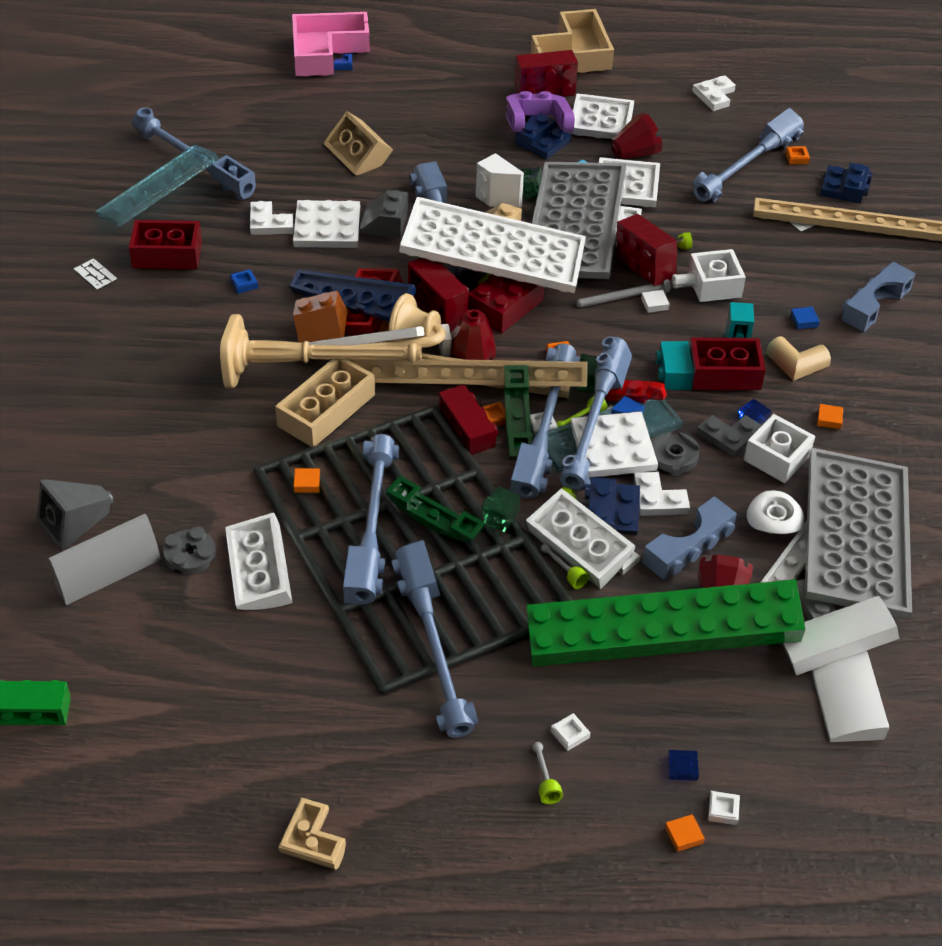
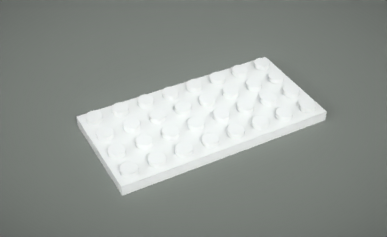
[399,197,586,293]

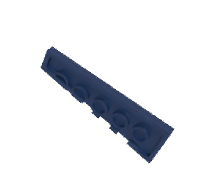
[289,269,417,322]

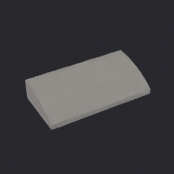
[49,514,161,605]

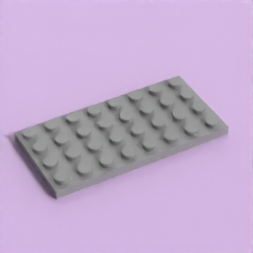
[532,162,627,279]
[805,448,912,619]

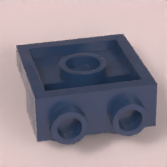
[515,113,571,159]
[820,163,873,204]
[584,477,640,535]

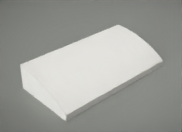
[526,488,635,589]
[225,513,293,610]
[782,596,900,675]
[811,650,889,742]

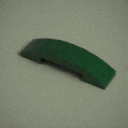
[504,365,533,458]
[386,476,485,542]

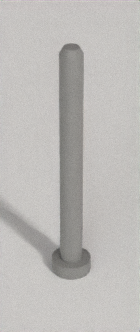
[576,279,670,308]

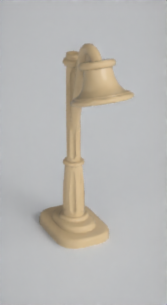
[220,293,445,389]

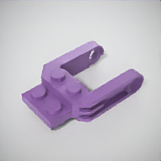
[505,91,575,132]

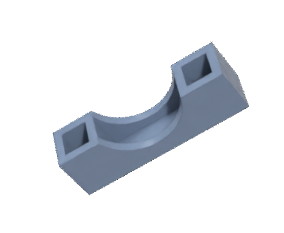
[842,262,916,332]
[642,496,737,581]

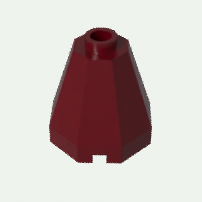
[611,113,662,158]
[450,309,496,360]
[697,554,753,588]

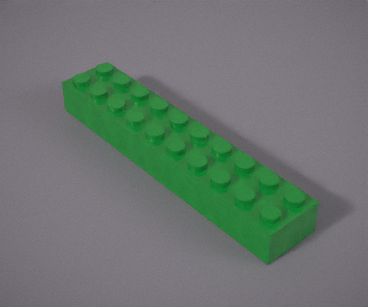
[527,579,806,667]

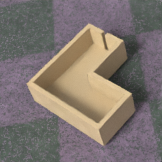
[531,9,614,73]

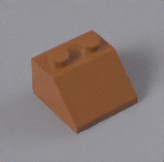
[293,291,348,343]

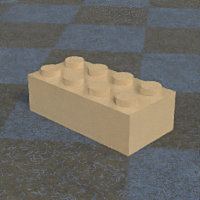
[275,359,375,447]

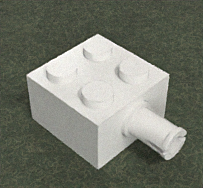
[672,249,746,302]

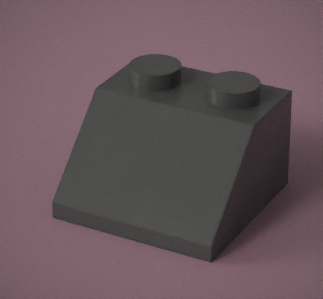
[359,190,408,238]

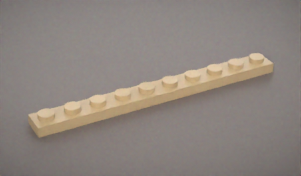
[753,198,942,241]
[353,359,587,387]

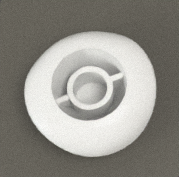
[747,490,804,534]

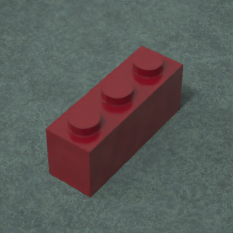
[439,384,498,455]

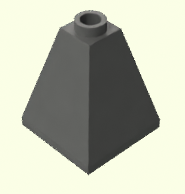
[36,479,114,550]

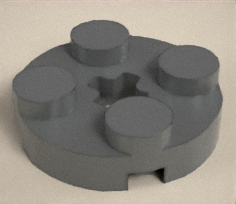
[652,432,700,477]
[163,527,216,575]

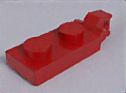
[604,380,667,404]

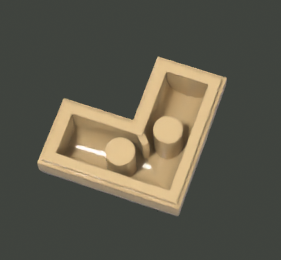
[766,336,831,381]
[278,797,346,870]

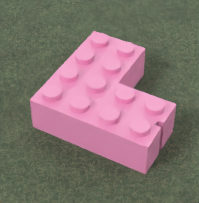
[292,12,370,77]

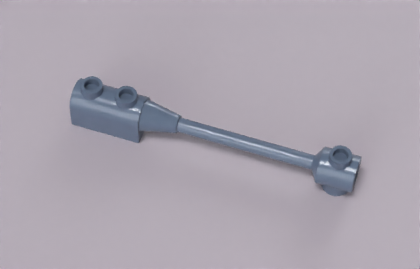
[132,107,256,200]
[692,108,804,202]
[409,161,482,284]
[560,336,632,491]
[509,344,580,499]
[343,434,399,604]
[392,540,479,738]

